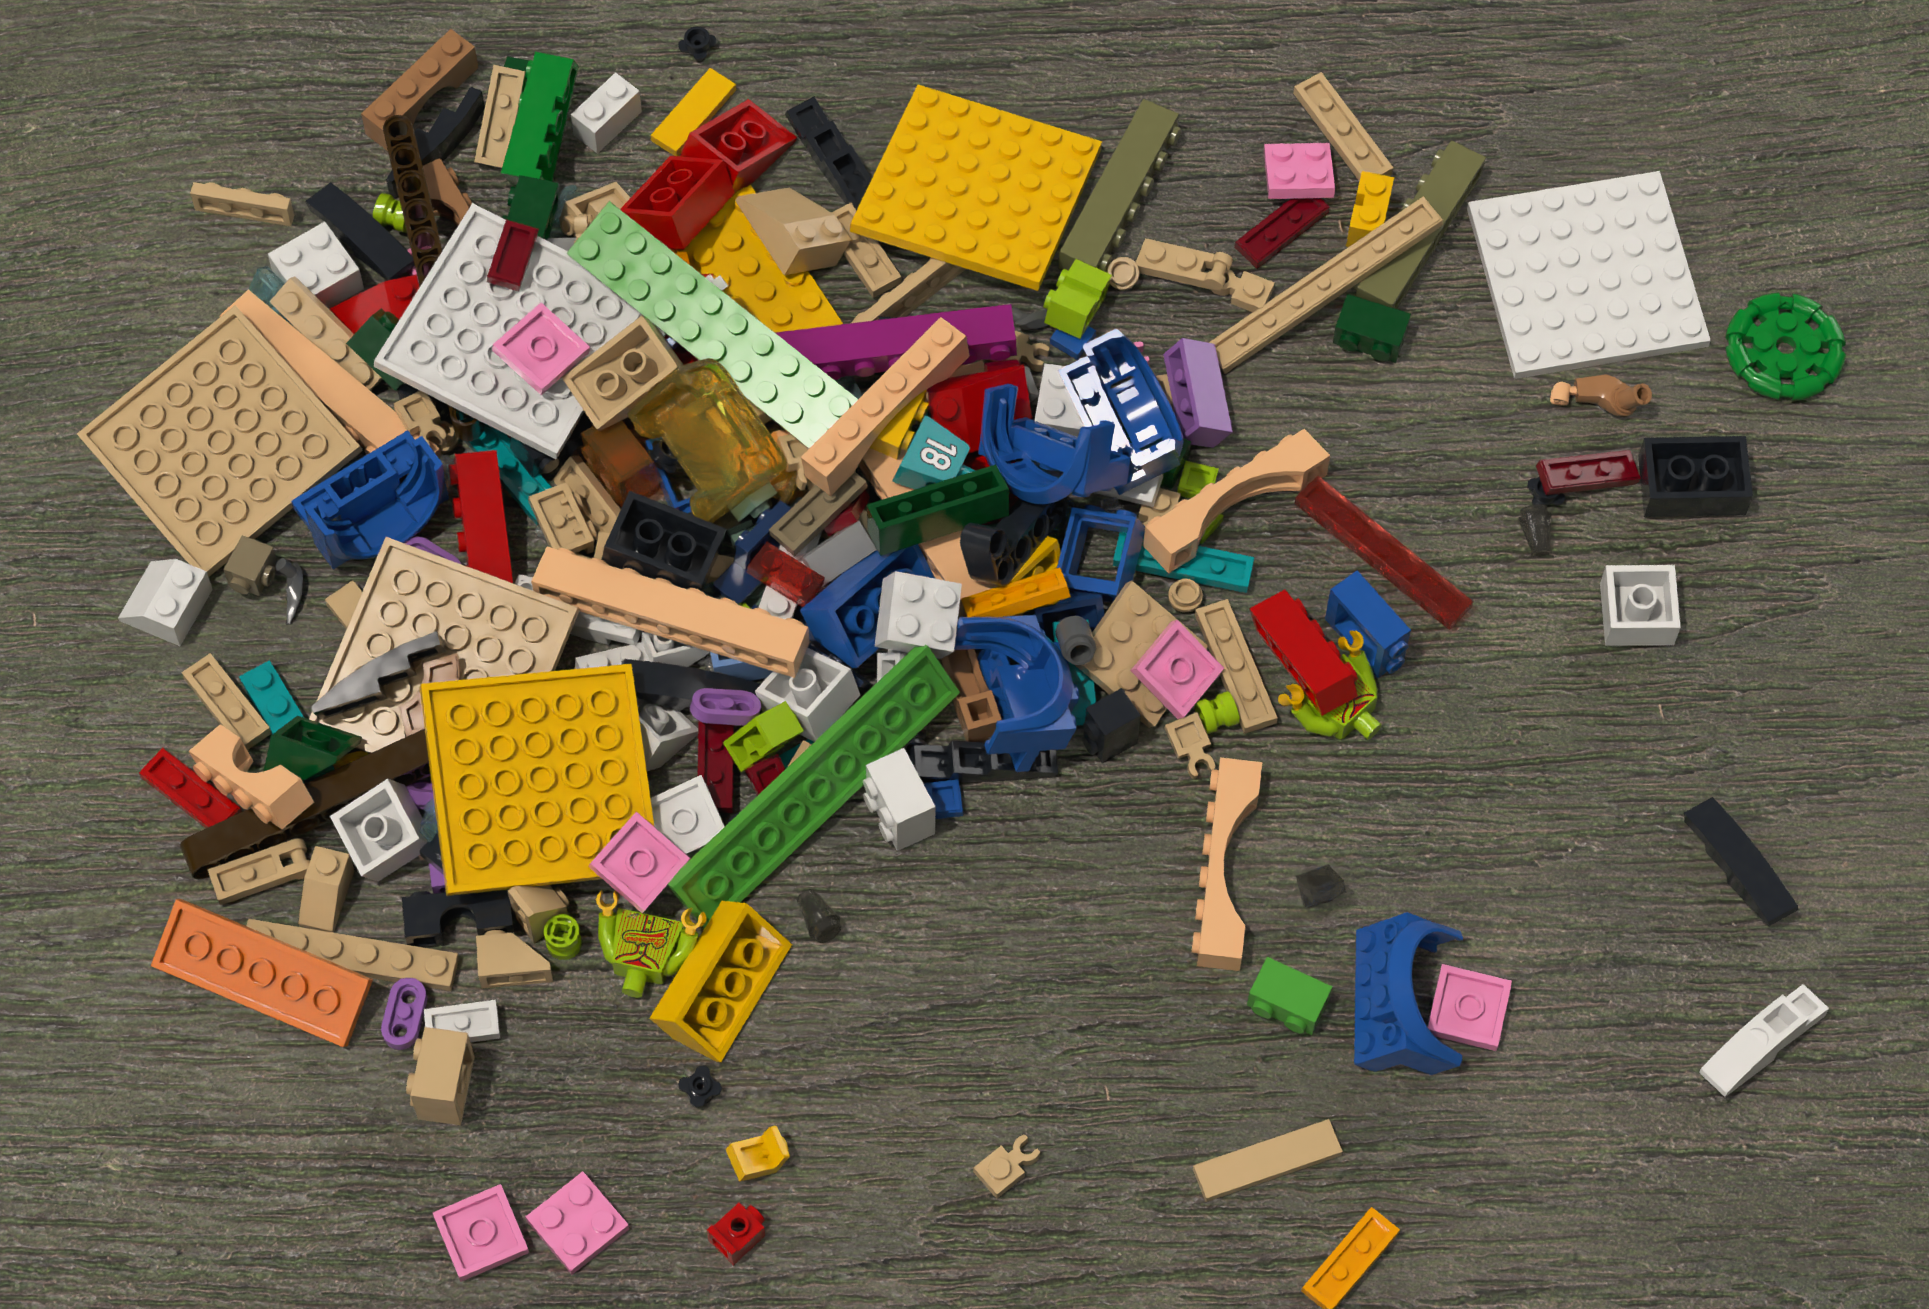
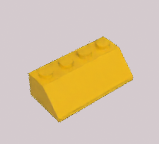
[649,901,792,1063]

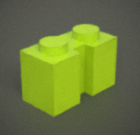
[1043,259,1112,339]
[723,701,804,772]

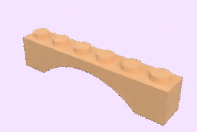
[801,317,969,496]
[1143,429,1330,573]
[1191,757,1262,971]

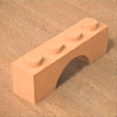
[189,724,314,830]

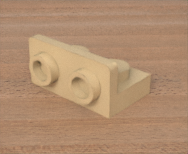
[529,482,597,555]

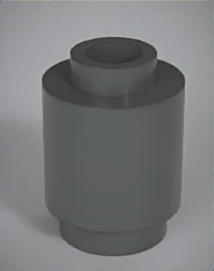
[1055,616,1096,665]

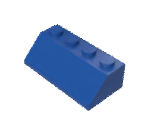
[800,544,935,668]

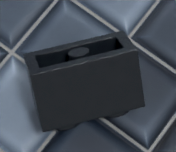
[1082,688,1141,763]

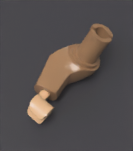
[1550,374,1652,416]

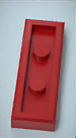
[139,748,242,828]

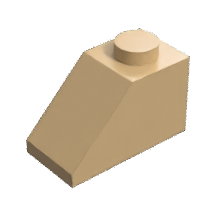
[298,846,355,933]
[508,885,569,943]
[476,930,553,989]

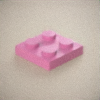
[1264,143,1335,199]
[492,303,590,395]
[1130,620,1224,719]
[588,812,690,913]
[1427,964,1512,1051]
[525,1171,629,1275]
[433,1184,529,1282]

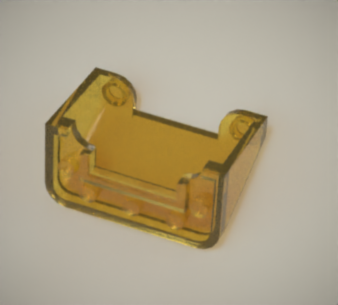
[627,358,787,523]

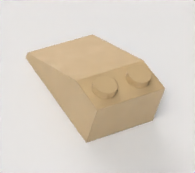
[735,187,851,275]
[562,315,692,431]

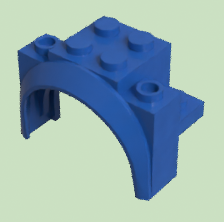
[291,430,449,569]
[954,615,1079,772]

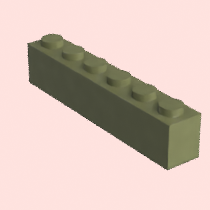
[1059,99,1181,272]
[1353,140,1486,309]

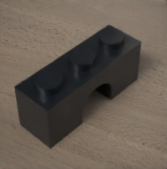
[402,889,515,948]

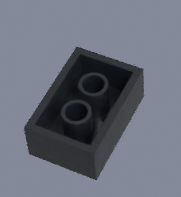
[1638,436,1753,517]
[601,491,726,591]

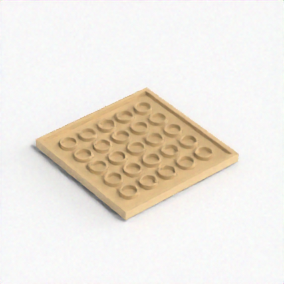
[77,305,363,577]
[309,537,580,777]

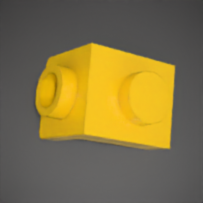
[726,1125,790,1182]

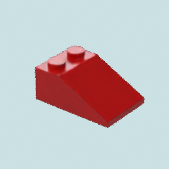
[680,99,797,194]
[329,274,420,334]
[926,365,1032,453]

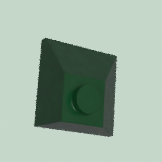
[263,716,362,781]

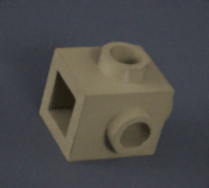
[224,535,278,596]

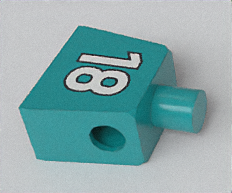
[892,415,976,489]

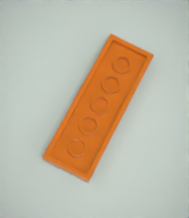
[151,899,373,1047]

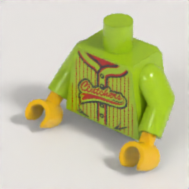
[1278,630,1382,740]
[596,890,707,998]

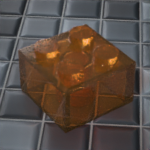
[581,420,659,507]

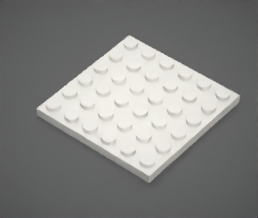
[1467,171,1711,379]
[374,203,642,459]

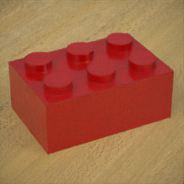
[620,156,735,250]

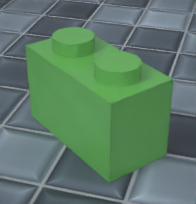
[1247,957,1333,1035]

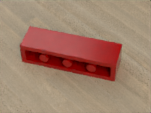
[448,450,513,583]
[1249,589,1358,716]

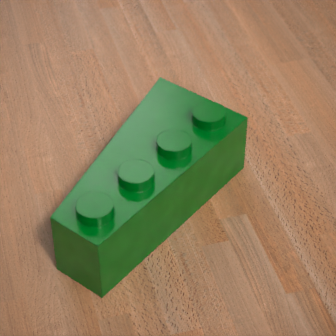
[501,51,579,186]

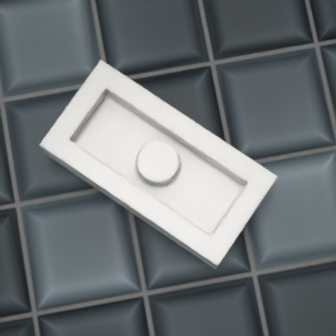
[424,1000,500,1042]

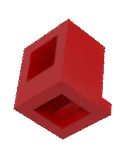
[707,1202,765,1266]

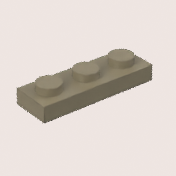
[769,472,868,557]

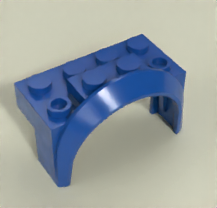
[1058,329,1184,495]
[978,384,1131,504]
[1354,912,1463,1075]

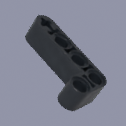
[960,497,1068,586]

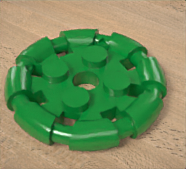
[1725,292,1846,401]

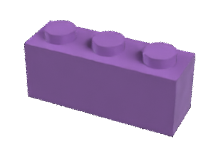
[1163,338,1233,448]

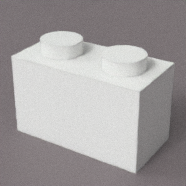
[571,72,642,154]

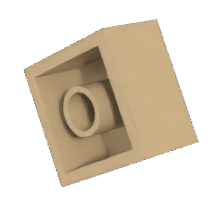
[406,1027,475,1125]

